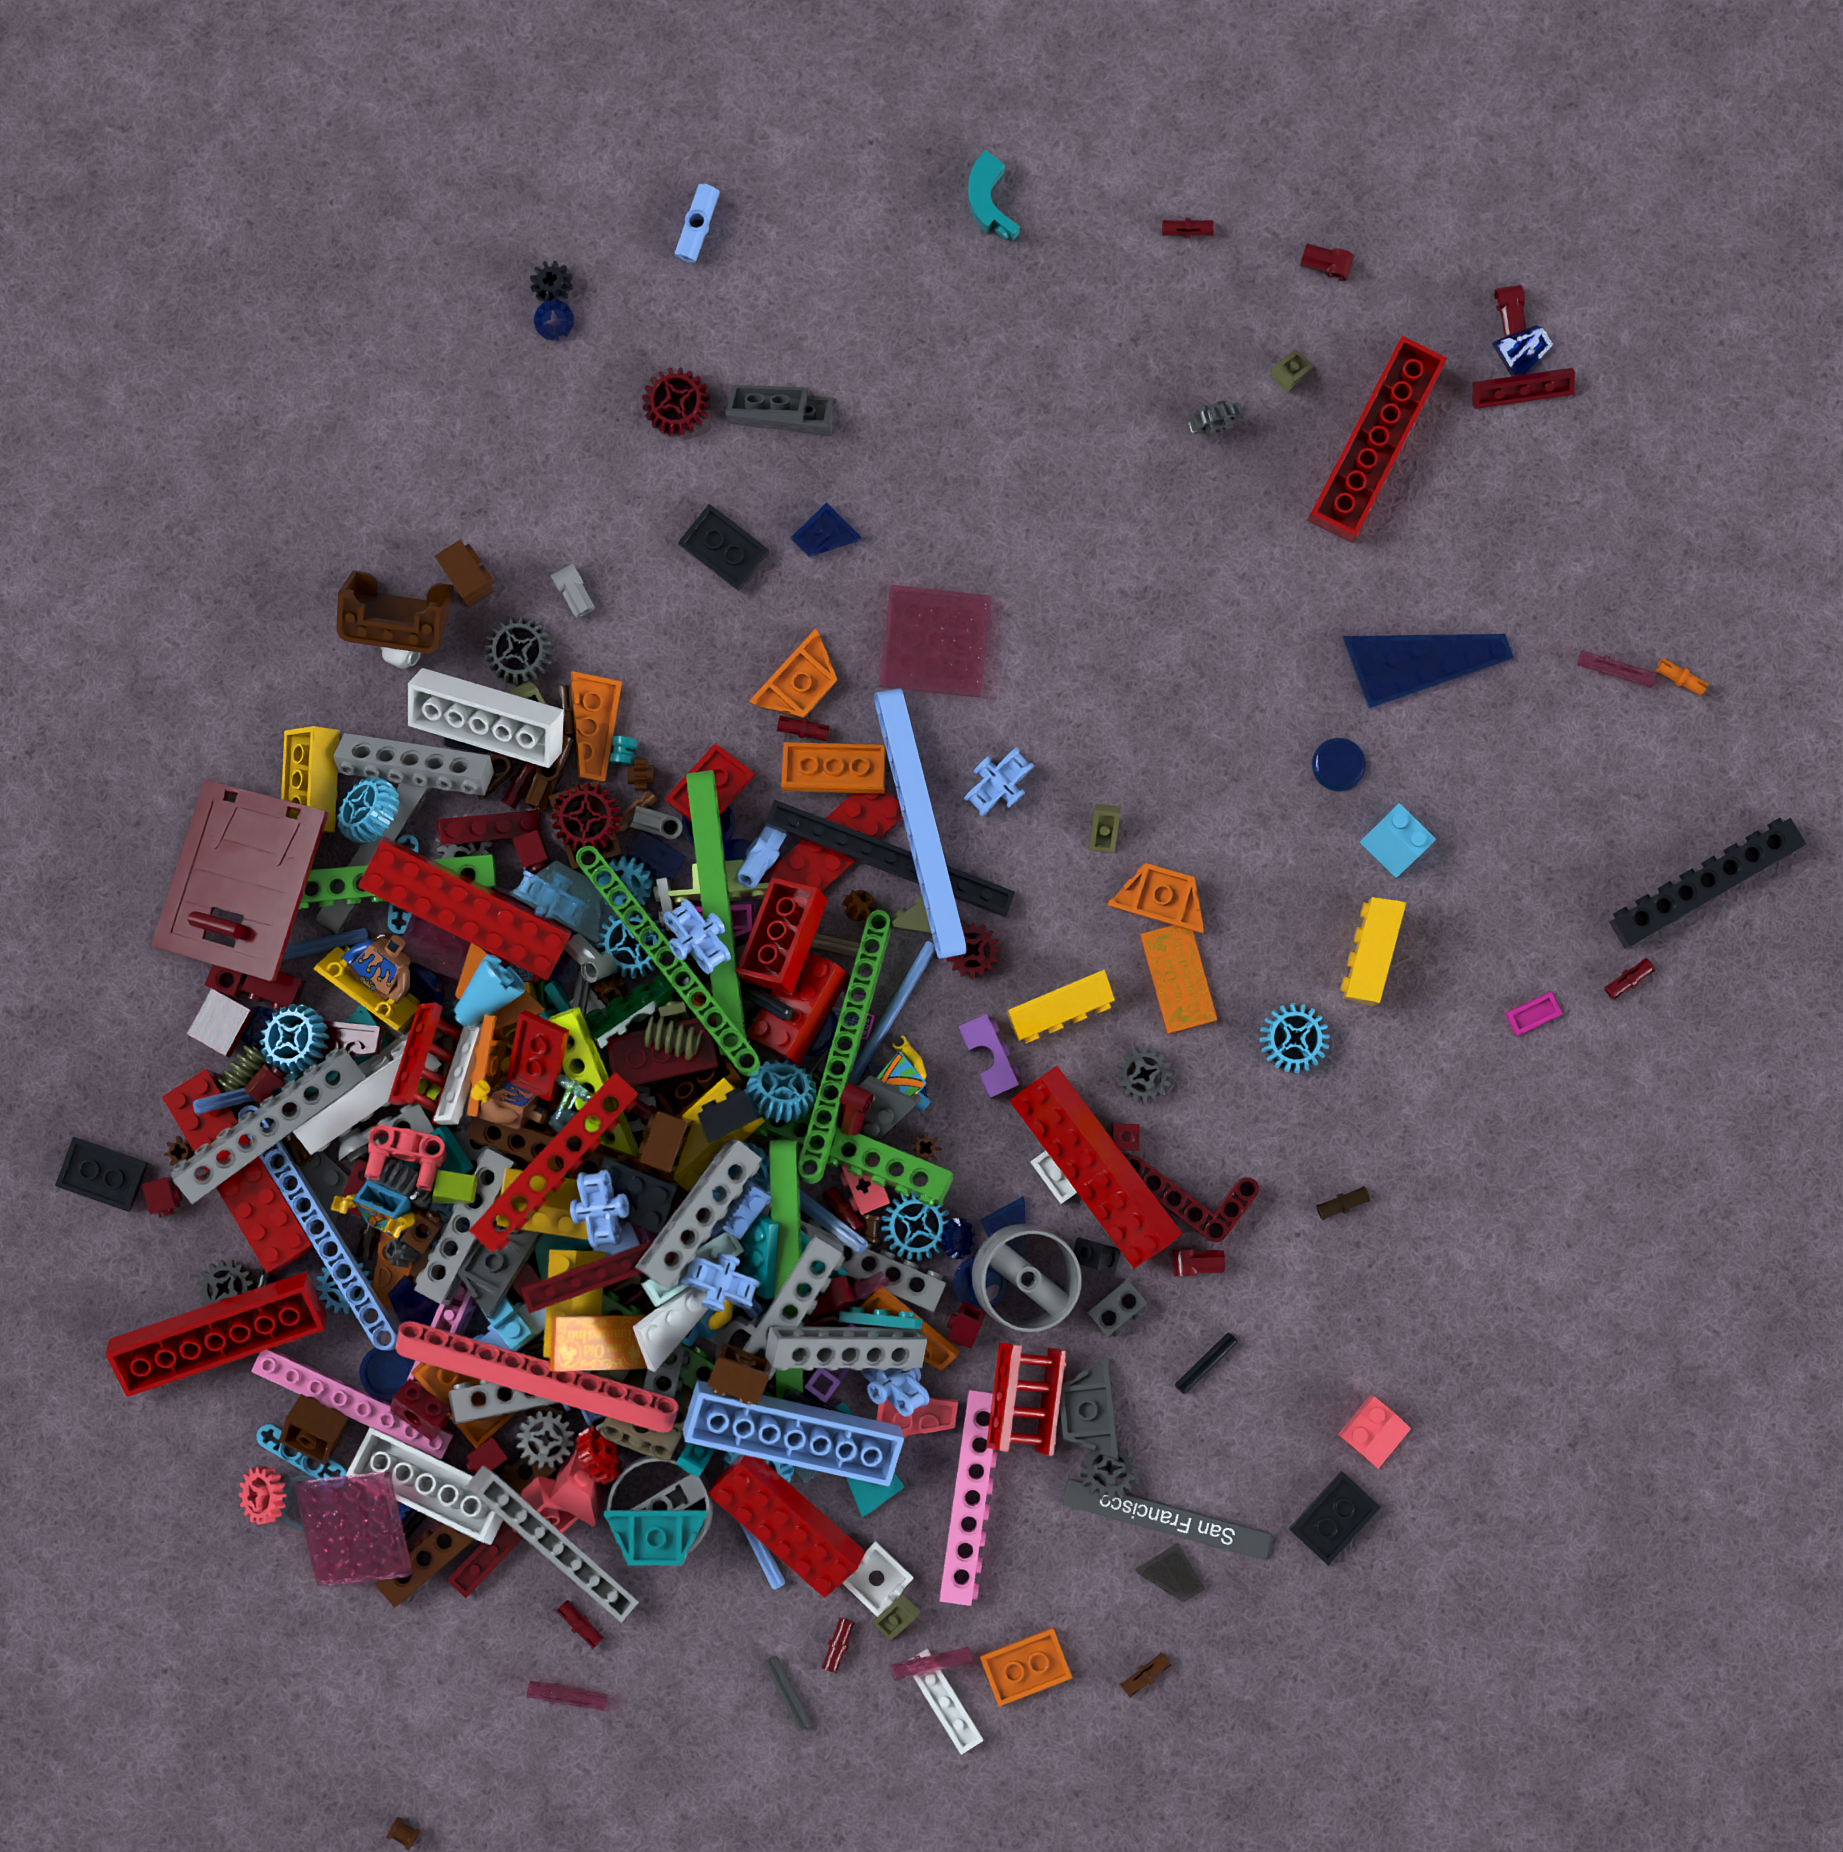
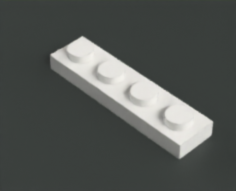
[433,1023,483,1125]
[905,1648,984,1755]

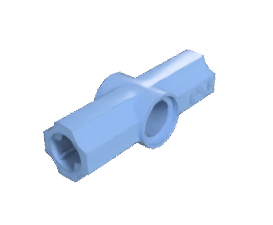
[674,184,720,263]
[736,826,787,889]

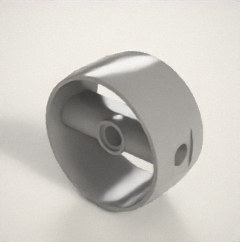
[972,1224,1081,1332]
[607,1454,714,1553]

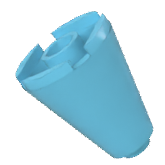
[454,955,525,1027]

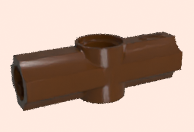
[524,735,575,812]

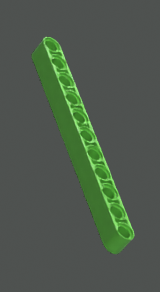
[687,770,747,1055]
[576,846,760,1076]
[798,910,892,1184]
[770,1140,805,1399]

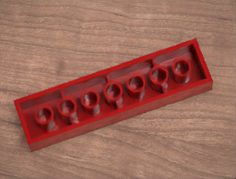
[1307,335,1447,543]
[358,836,572,981]
[1009,1065,1182,1269]
[162,1069,315,1275]
[105,1271,327,1397]

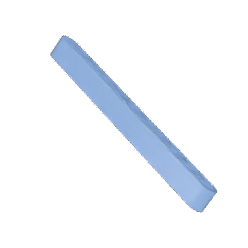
[874,688,966,959]
[238,1106,399,1351]

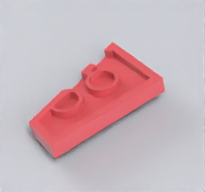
[876,1396,958,1438]

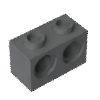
[1086,1279,1147,1337]
[643,1343,689,1399]

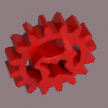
[576,1427,622,1485]

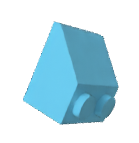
[1359,803,1436,878]

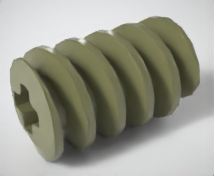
[645,1015,703,1061]
[217,1045,268,1092]

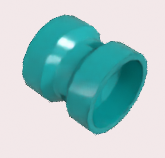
[609,736,638,766]

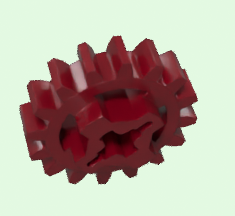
[946,922,1001,979]

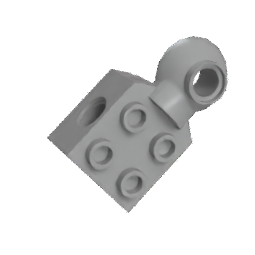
[338,1102,439,1162]

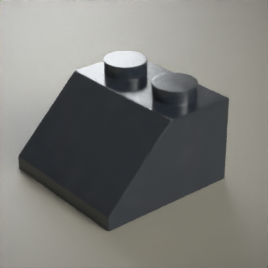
[698,1087,761,1143]

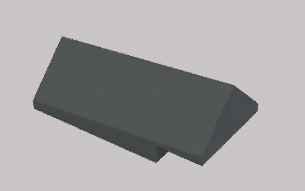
[726,385,834,436]

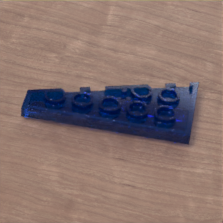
[1343,634,1514,709]

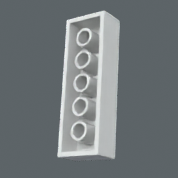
[408,668,564,768]
[293,1029,441,1155]
[346,1427,503,1545]

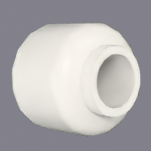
[381,647,421,669]

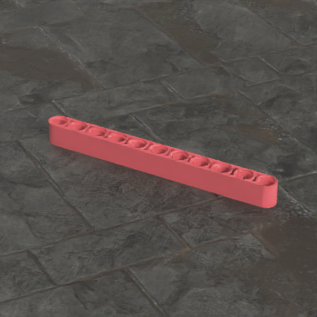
[396,1321,678,1433]

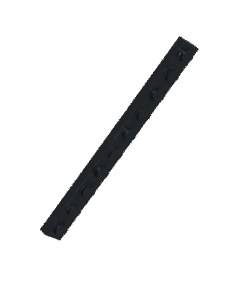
[765,799,1015,917]

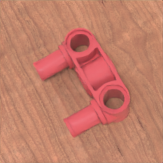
[364,1125,447,1191]

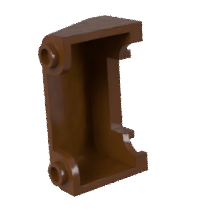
[337,570,454,653]

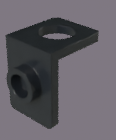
[1073,1237,1121,1274]

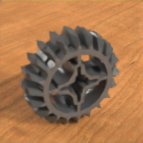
[484,616,554,686]
[367,1158,434,1211]

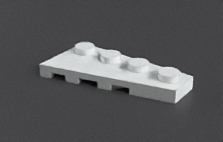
[633,1287,708,1372]

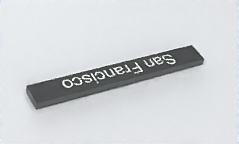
[1062,1479,1272,1560]

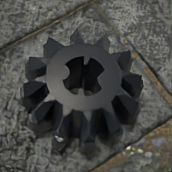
[530,261,573,305]

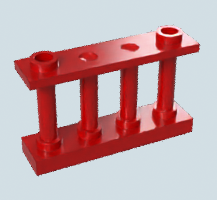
[388,1003,463,1126]
[986,1342,1066,1456]

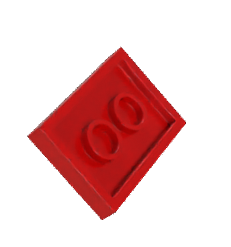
[665,743,755,822]
[506,1010,569,1102]

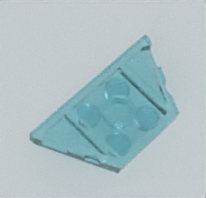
[509,861,601,943]

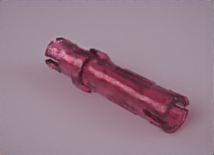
[1577,650,1656,688]
[825,1271,889,1316]
[891,1646,972,1681]
[526,1681,608,1711]

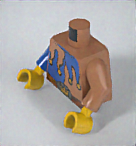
[327,935,411,1019]
[471,1054,548,1129]

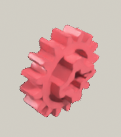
[239,1466,287,1525]

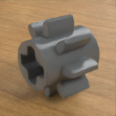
[386,1235,419,1268]

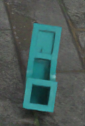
[968,150,1020,241]

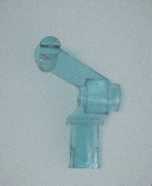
[549,1074,591,1133]

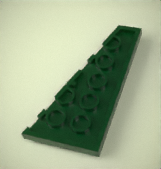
[585,959,710,1048]

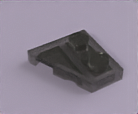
[1135,1543,1205,1603]

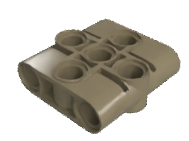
[600,1369,694,1461]

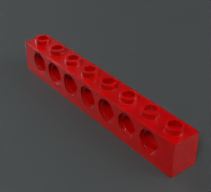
[468,1072,639,1253]

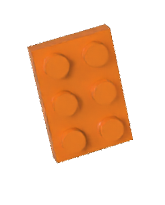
[979,1627,1072,1707]

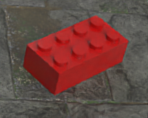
[736,877,828,994]
[746,952,850,1066]

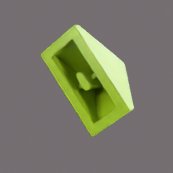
[431,1170,478,1204]

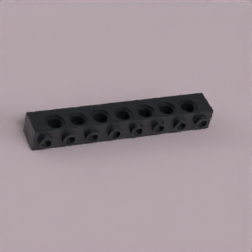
[1609,817,1807,949]

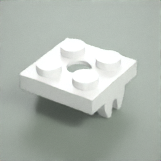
[843,1541,914,1617]

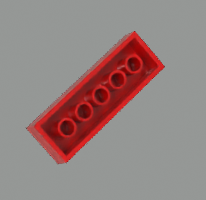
[708,1454,866,1598]

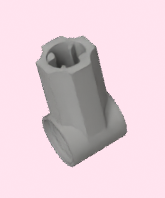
[550,563,595,618]
[629,805,683,839]
[564,933,616,983]

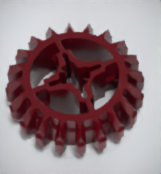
[642,368,711,437]
[551,783,622,851]

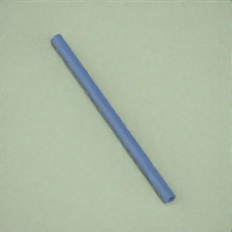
[820,941,936,1144]

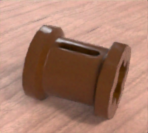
[860,1214,883,1243]
[386,1817,421,1851]

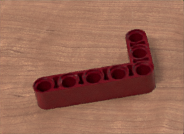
[1126,1155,1259,1242]

